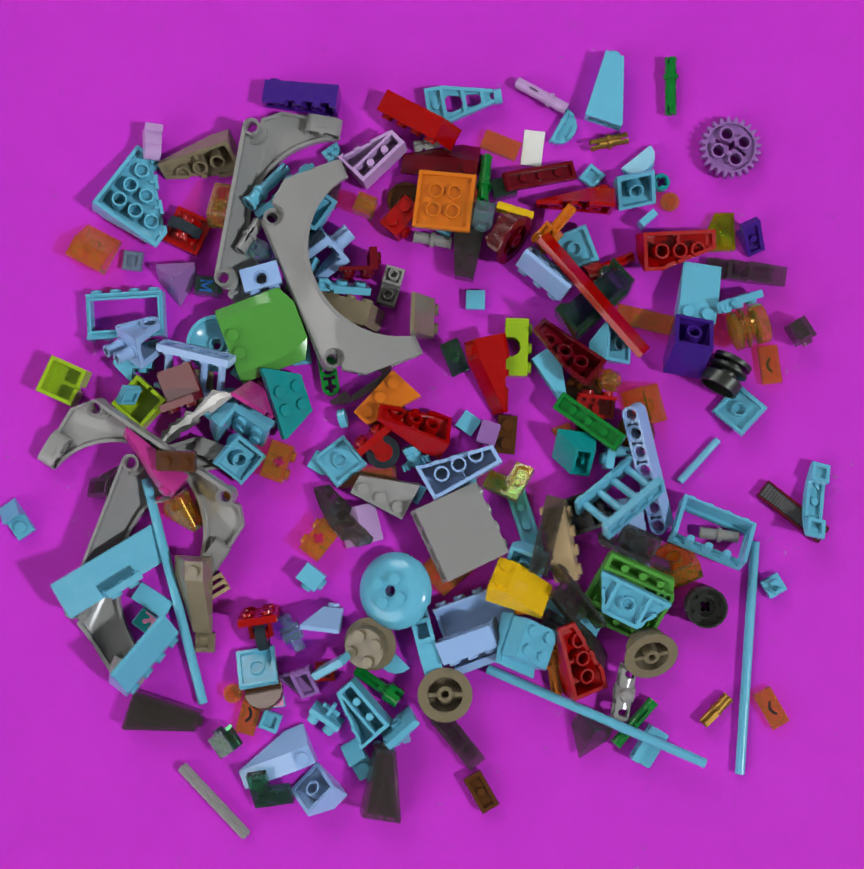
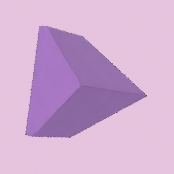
[156,262,197,307]
[278,664,320,699]

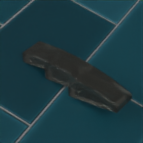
[706,257,787,287]
[528,495,566,577]
[420,707,486,771]

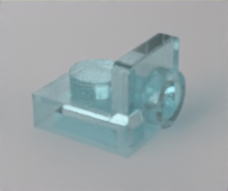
[246,237,276,264]

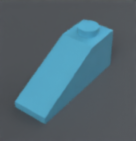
[530,348,566,400]

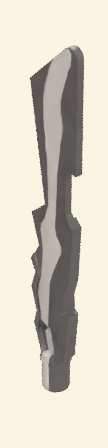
[160,389,233,444]

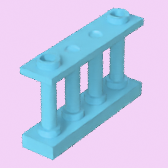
[574,455,665,539]

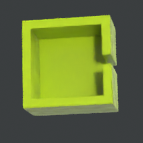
[36,355,92,407]
[111,375,167,429]

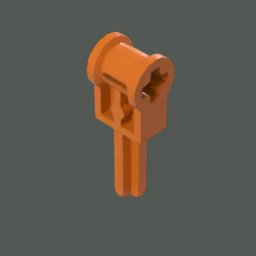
[531,204,576,255]
[547,638,563,695]

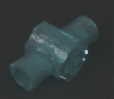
[278,612,306,653]

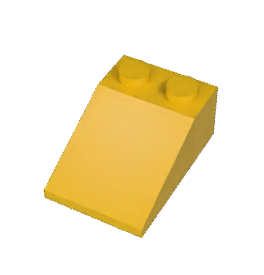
[485,557,553,619]

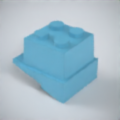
[496,612,557,679]

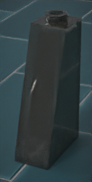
[121,689,205,732]
[360,742,401,823]

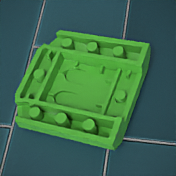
[215,287,308,383]
[577,550,674,637]

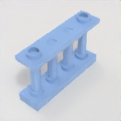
[154,338,236,404]

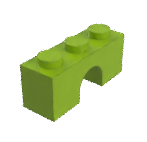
[505,318,532,378]

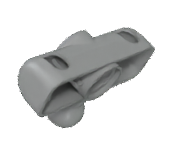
[610,662,636,722]

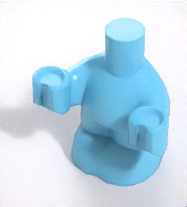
[401,444,431,475]

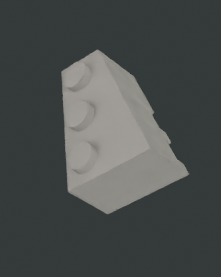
[350,473,420,519]

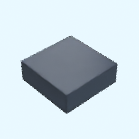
[122,250,144,272]

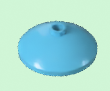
[186,315,234,372]

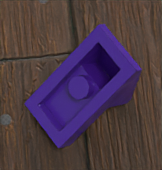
[736,216,765,257]

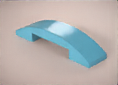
[802,461,831,540]

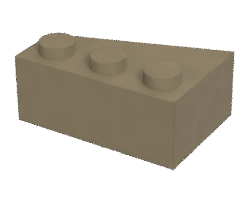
[321,291,385,334]

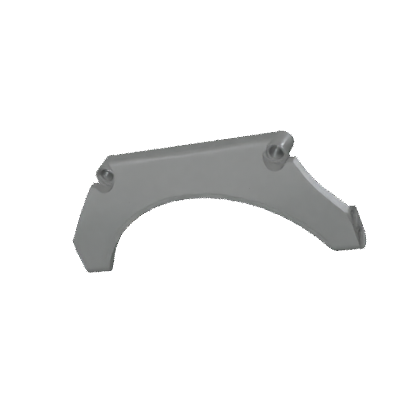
[64,436,225,684]

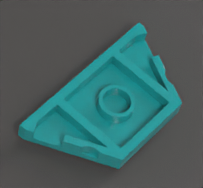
[259,368,313,440]

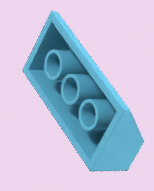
[109,614,179,697]

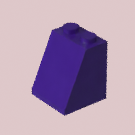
[663,314,714,379]

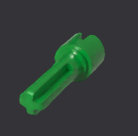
[353,667,405,708]

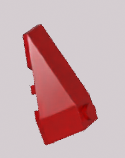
[535,184,615,215]
[635,229,716,271]
[464,333,509,416]
[377,404,452,459]
[556,622,608,701]

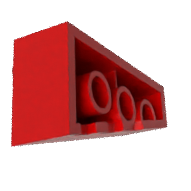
[377,89,462,151]

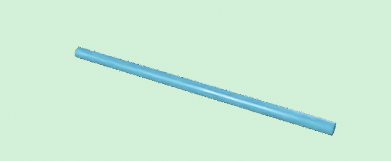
[141,478,208,705]
[735,541,760,775]
[486,664,707,768]

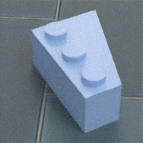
[435,616,500,666]

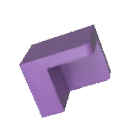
[475,419,501,446]

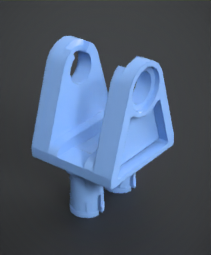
[308,224,356,280]
[103,316,162,369]

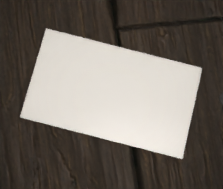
[520,130,545,167]

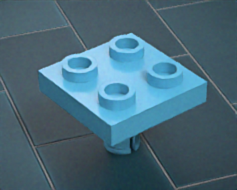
[599,443,632,470]

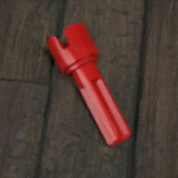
[582,252,635,283]

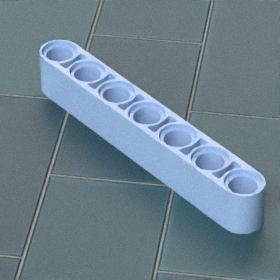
[622,402,674,535]

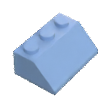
[516,246,574,302]

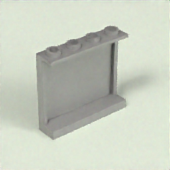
[410,482,509,583]

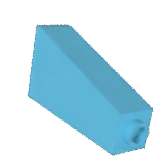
[583,50,624,131]

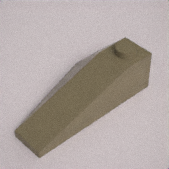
[157,129,238,179]
[175,555,213,634]

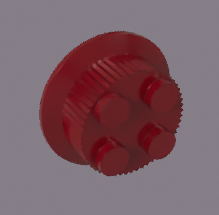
[485,213,532,264]

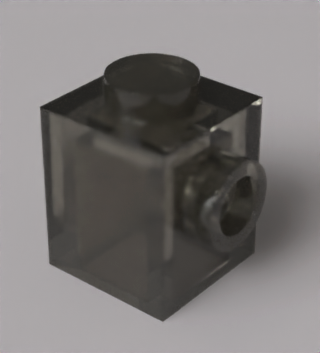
[784,315,817,347]

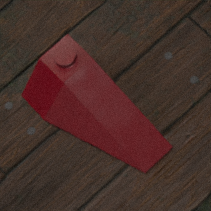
[400,145,481,176]
[533,318,607,386]

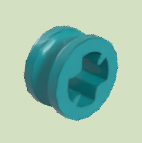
[655,173,670,192]

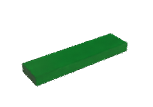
[552,392,627,452]

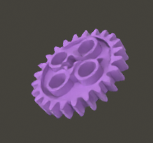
[698,117,762,179]

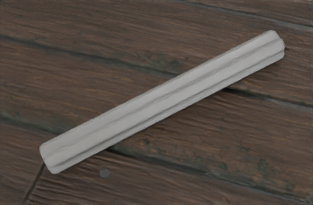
[178,763,250,839]

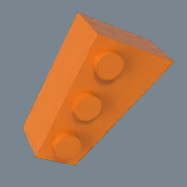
[354,370,421,426]

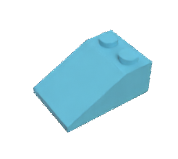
[674,262,722,324]

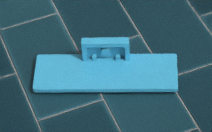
[50,525,162,618]

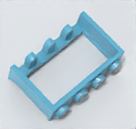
[85,287,168,342]
[667,494,757,571]

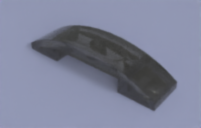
[330,366,394,406]

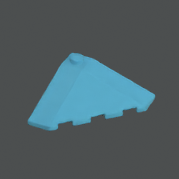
[92,145,167,248]

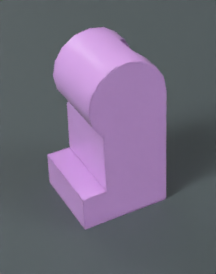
[142,122,163,161]

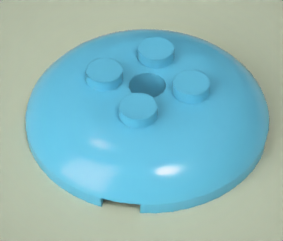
[360,552,432,630]

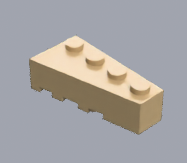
[539,501,583,583]

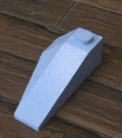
[238,723,317,789]

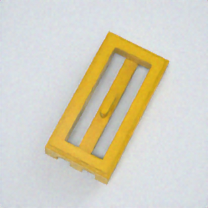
[495,201,534,220]

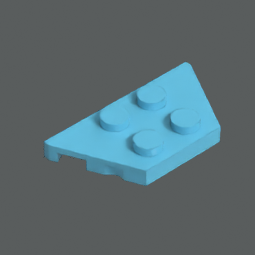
[601,569,671,629]

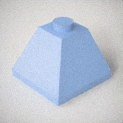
[299,602,344,634]
[290,762,347,816]

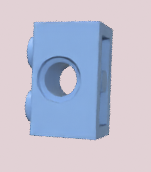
[239,260,284,296]

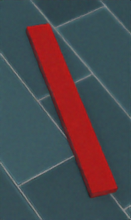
[537,232,650,358]

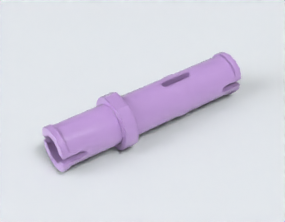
[514,77,569,114]

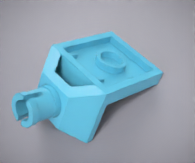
[203,403,271,447]

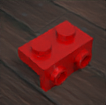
[380,194,415,242]
[576,389,618,420]

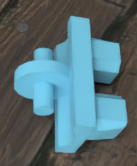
[307,700,345,736]

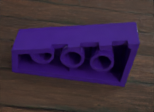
[261,78,342,118]

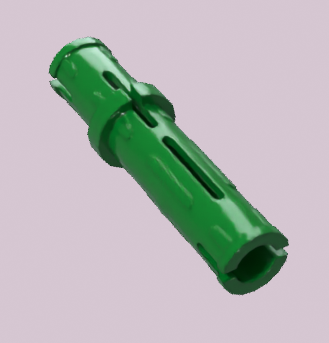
[663,56,678,116]
[476,153,493,205]
[611,697,658,748]

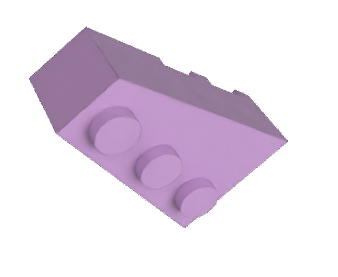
[337,130,408,189]

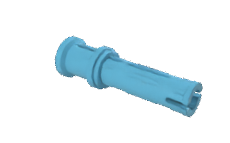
[242,163,290,211]

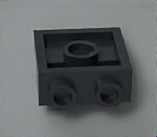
[561,491,614,536]

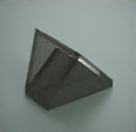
[87,465,120,499]
[572,713,614,758]

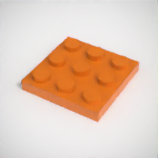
[412,170,477,233]

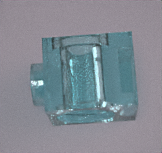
[471,200,496,232]

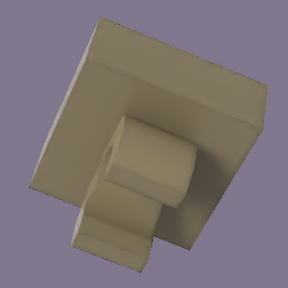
[195,632,216,652]

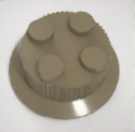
[344,617,396,671]
[624,628,678,678]
[418,668,473,723]

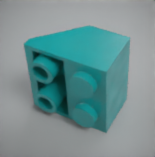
[552,429,596,477]

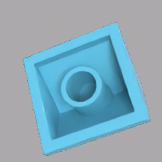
[613,169,656,211]

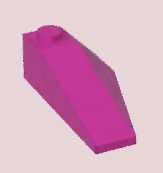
[231,380,275,420]
[123,427,189,498]

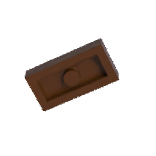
[496,415,518,455]
[156,450,197,472]
[463,769,500,814]

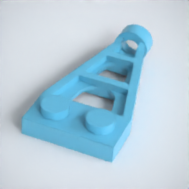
[424,85,503,123]

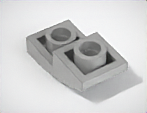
[376,265,405,309]

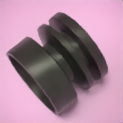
[700,350,752,399]
[683,585,728,629]

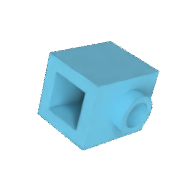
[296,562,327,592]

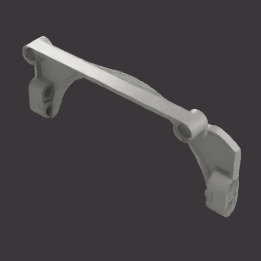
[214,111,343,325]
[261,159,423,375]
[37,398,246,577]

